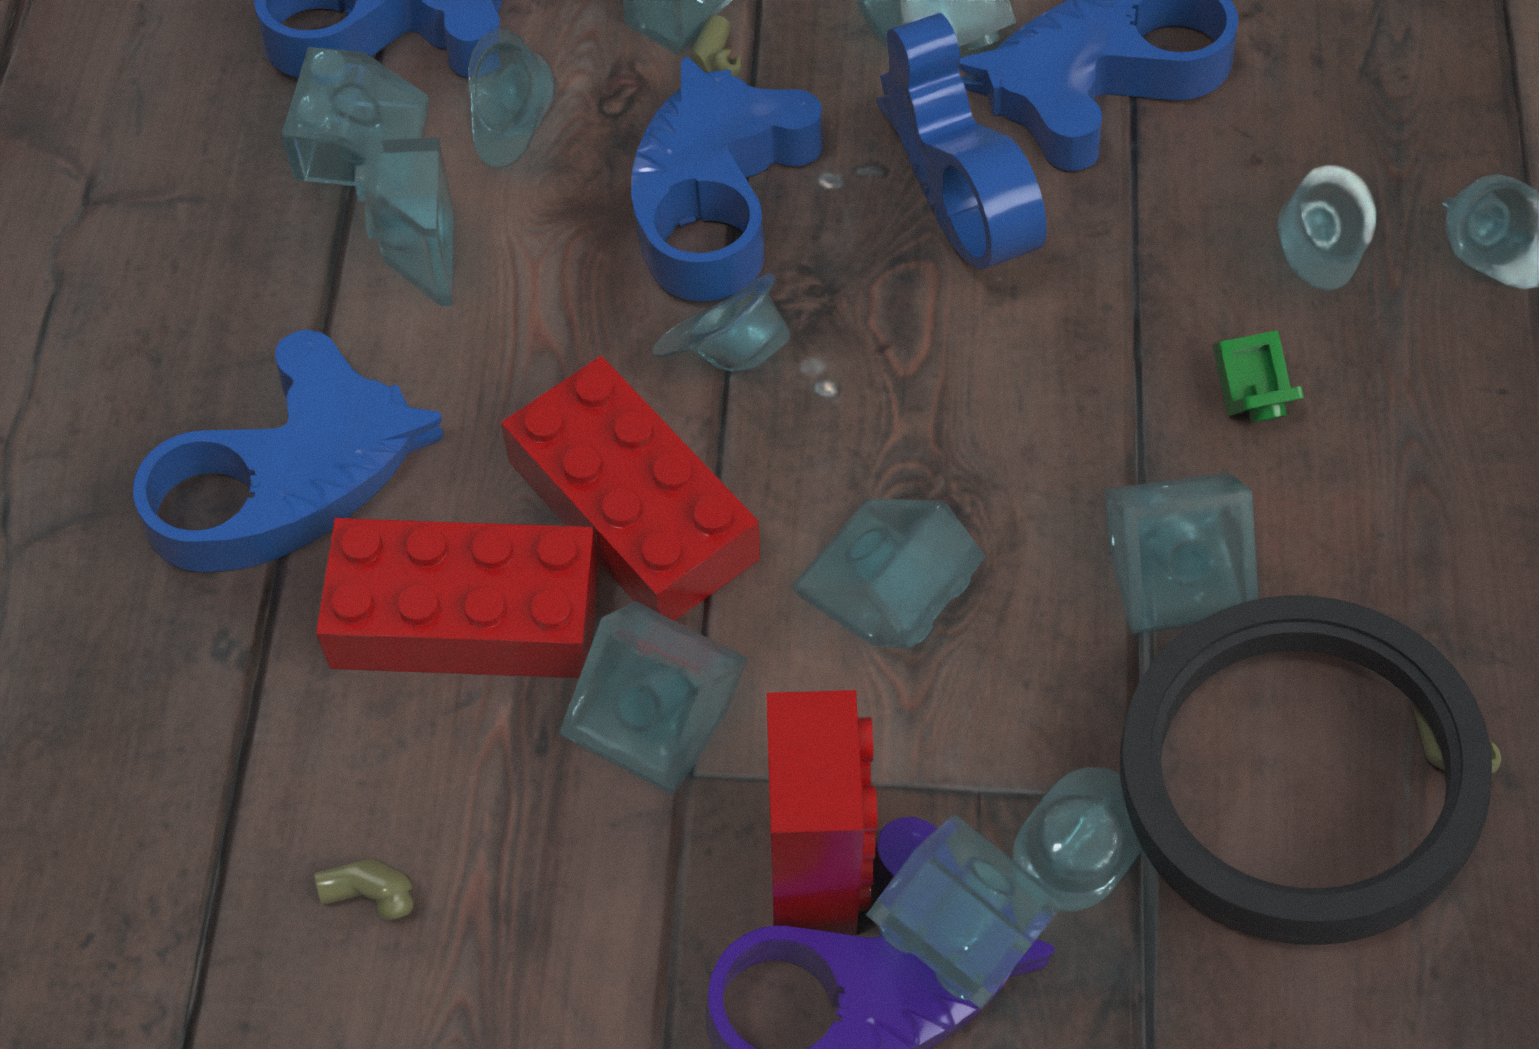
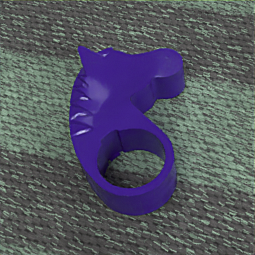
[705,816,1055,1049]

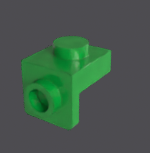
[1212,330,1304,423]

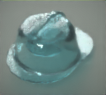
[468,29,555,167]
[1278,165,1376,291]
[1442,174,1539,289]
[651,273,790,371]
[1013,767,1143,912]

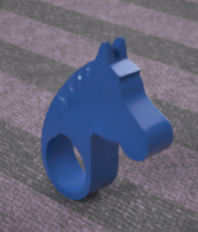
[254,0,504,79]
[959,0,1238,171]
[876,13,1047,270]
[631,57,823,301]
[133,330,444,572]

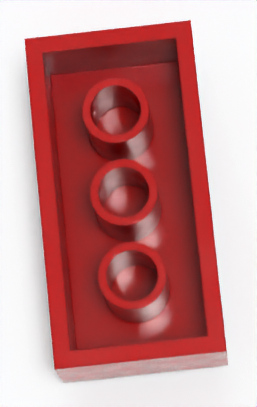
[500,355,760,631]
[316,518,600,679]
[766,690,878,935]

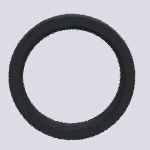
[1120,595,1492,945]

